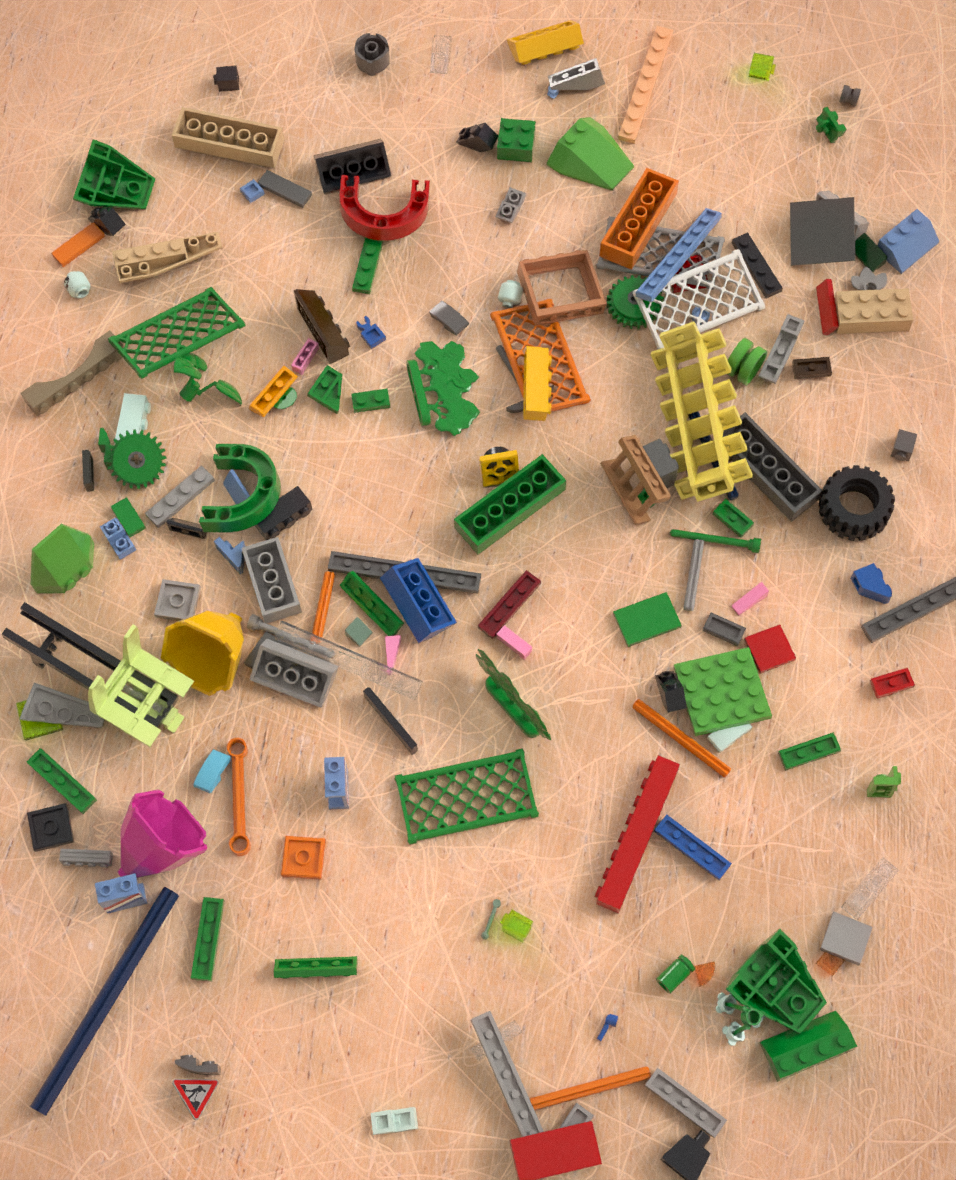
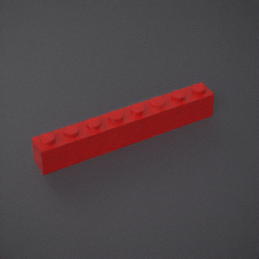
[594,755,680,914]

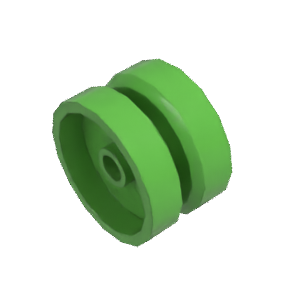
[727,338,768,386]

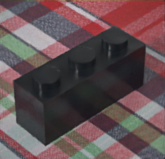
[255,486,313,540]

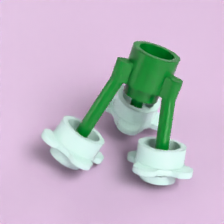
[716,992,766,1046]

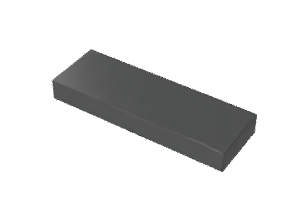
[258,170,312,208]

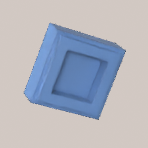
[240,179,265,204]

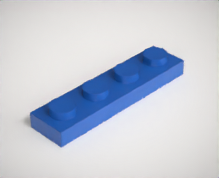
[654,814,732,880]

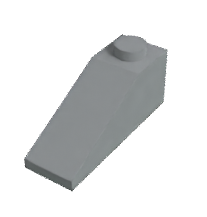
[548,58,605,90]

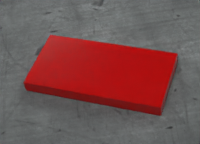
[509,1121,602,1180]

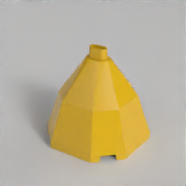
[161,611,244,696]

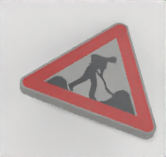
[172,1079,219,1120]

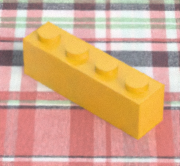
[523,346,552,421]

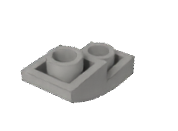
[495,187,526,223]

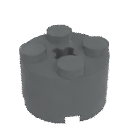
[354,33,390,76]

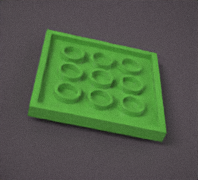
[674,647,772,736]

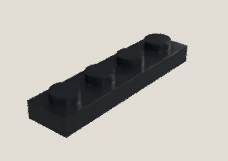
[732,232,783,299]

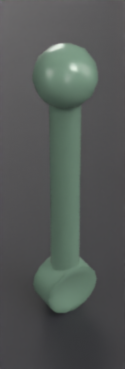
[481,899,501,940]

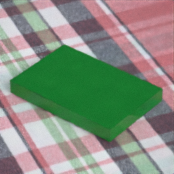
[613,592,682,647]

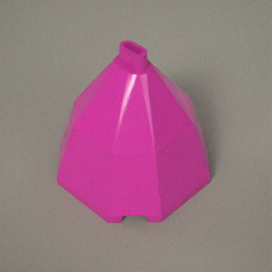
[118,790,207,878]

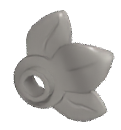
[851,267,887,290]

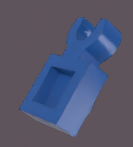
[356,316,386,349]

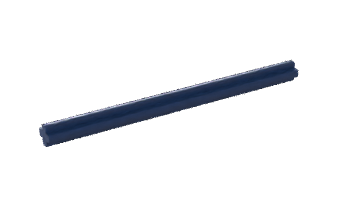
[30,887,179,1116]

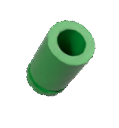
[656,954,695,994]

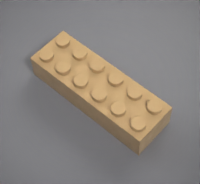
[172,107,284,168]

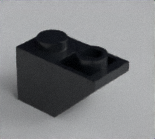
[456,123,499,152]
[88,207,126,236]
[655,671,687,713]

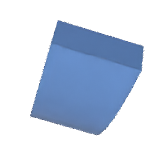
[100,518,136,560]

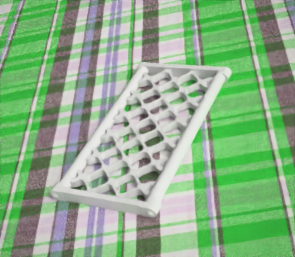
[633,249,765,349]

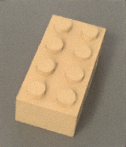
[834,288,913,334]

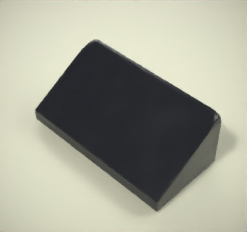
[166,518,207,539]

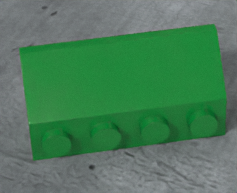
[760,1010,857,1082]

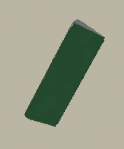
[855,233,888,272]

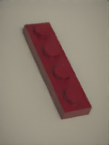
[478,570,541,639]

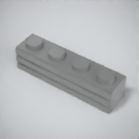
[59,849,113,868]

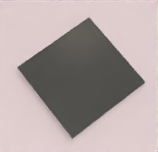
[790,197,855,266]

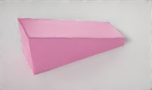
[731,582,769,616]
[385,635,401,674]

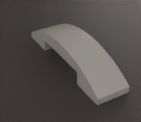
[759,314,804,384]

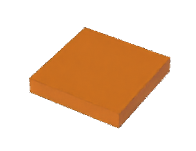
[281,836,326,879]

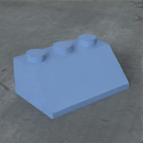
[877,209,939,274]

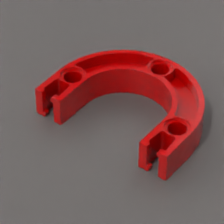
[340,175,430,241]

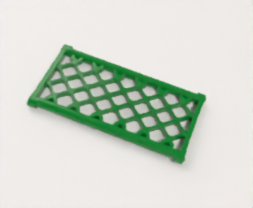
[108,287,246,379]
[394,748,539,845]

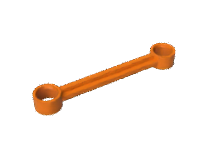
[227,738,251,856]

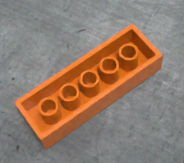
[599,168,679,270]

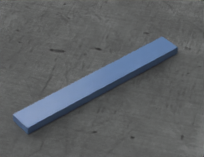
[636,208,722,302]

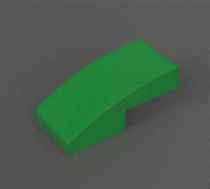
[98,428,113,470]

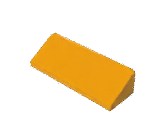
[249,366,298,417]

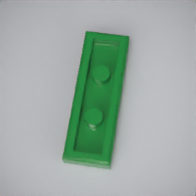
[778,732,841,771]

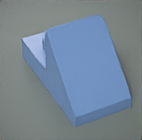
[214,537,246,574]

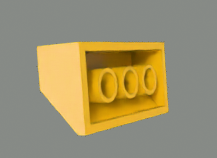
[507,20,584,65]

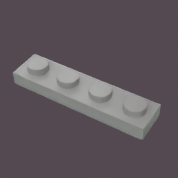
[145,465,215,528]
[645,1068,727,1138]

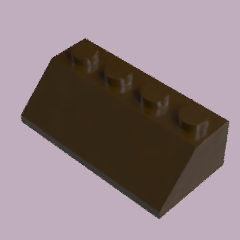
[294,289,350,364]

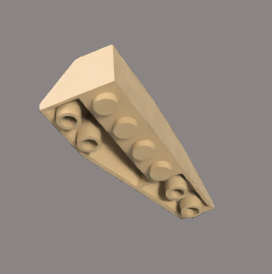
[112,232,222,283]

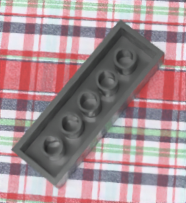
[723,412,823,522]

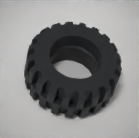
[819,465,895,541]

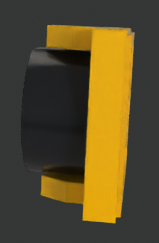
[479,446,519,487]

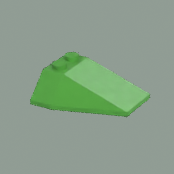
[547,117,634,191]
[30,523,94,594]

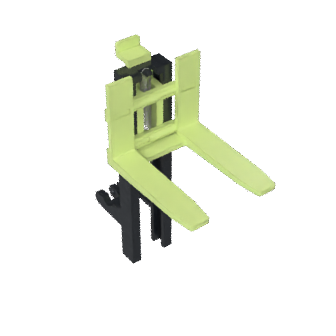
[2,602,194,747]

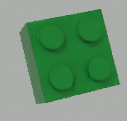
[497,118,536,163]

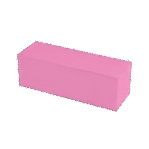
[291,338,319,375]
[497,625,532,660]

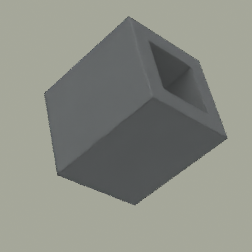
[891,429,917,461]

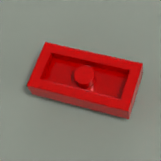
[870,667,915,699]

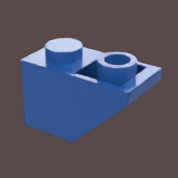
[850,563,892,604]

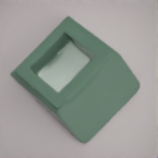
[345,617,373,646]

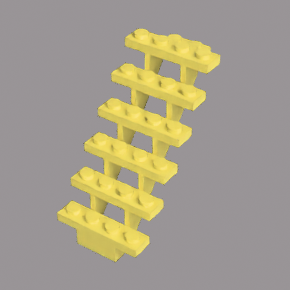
[651,321,752,502]

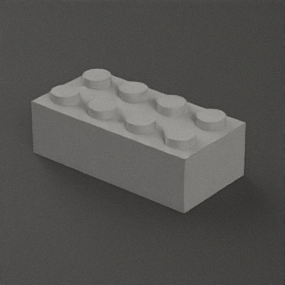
[242,537,302,623]

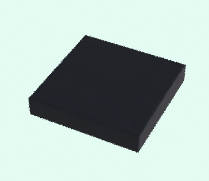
[27,803,74,852]

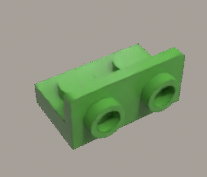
[867,766,901,798]

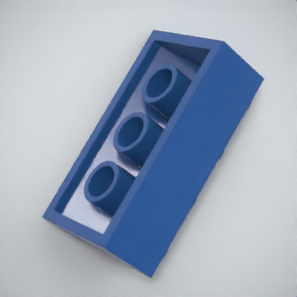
[380,558,457,643]

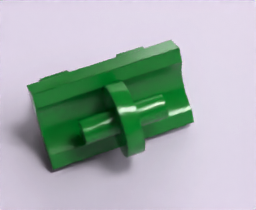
[816,107,847,143]

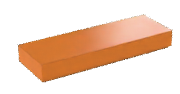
[51,222,105,267]

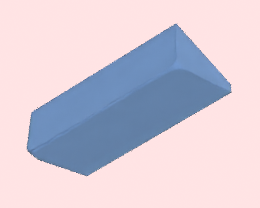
[223,469,250,504]

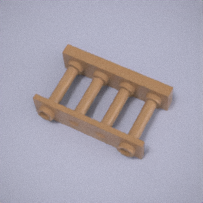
[600,435,671,525]

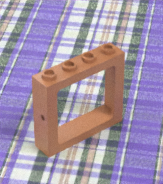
[517,250,606,326]

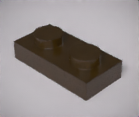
[792,357,832,379]

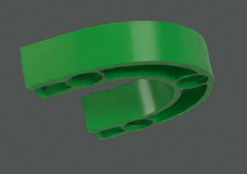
[199,444,281,533]

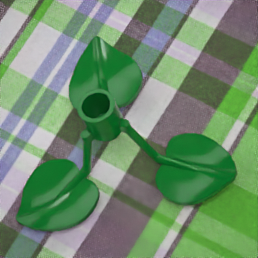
[173,353,242,406]

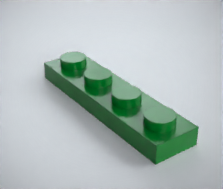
[352,237,384,294]
[339,571,404,636]
[27,748,97,814]
[191,897,225,982]
[274,956,358,979]

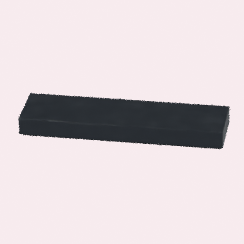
[363,687,418,755]

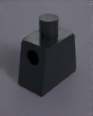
[660,1130,711,1180]

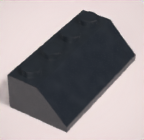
[313,138,391,193]

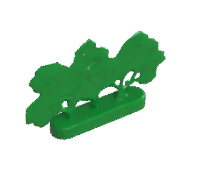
[406,341,480,436]
[476,649,551,740]

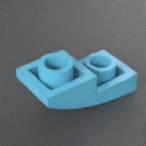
[193,749,231,794]

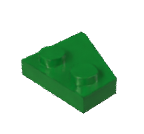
[307,365,343,414]

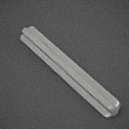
[683,539,704,611]

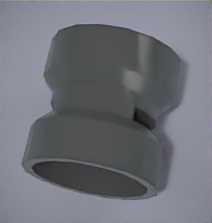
[839,85,861,106]

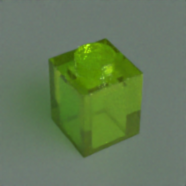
[749,52,776,81]
[500,909,533,943]

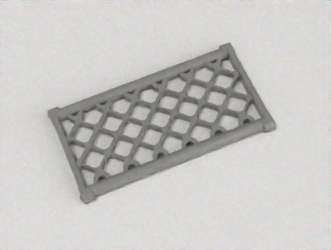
[596,216,725,290]

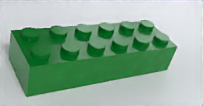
[454,454,566,555]

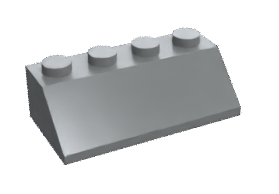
[249,639,339,708]

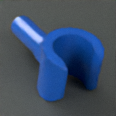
[597,1014,618,1041]

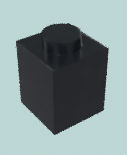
[213,65,240,92]

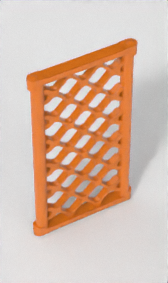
[490,299,591,412]

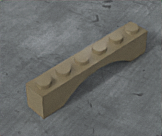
[21,330,124,416]

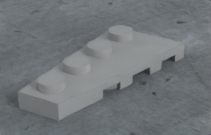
[20,683,105,728]

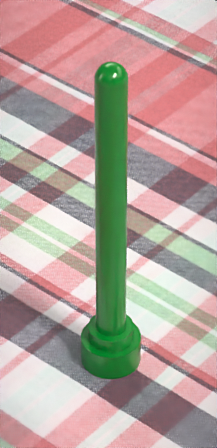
[670,529,761,554]

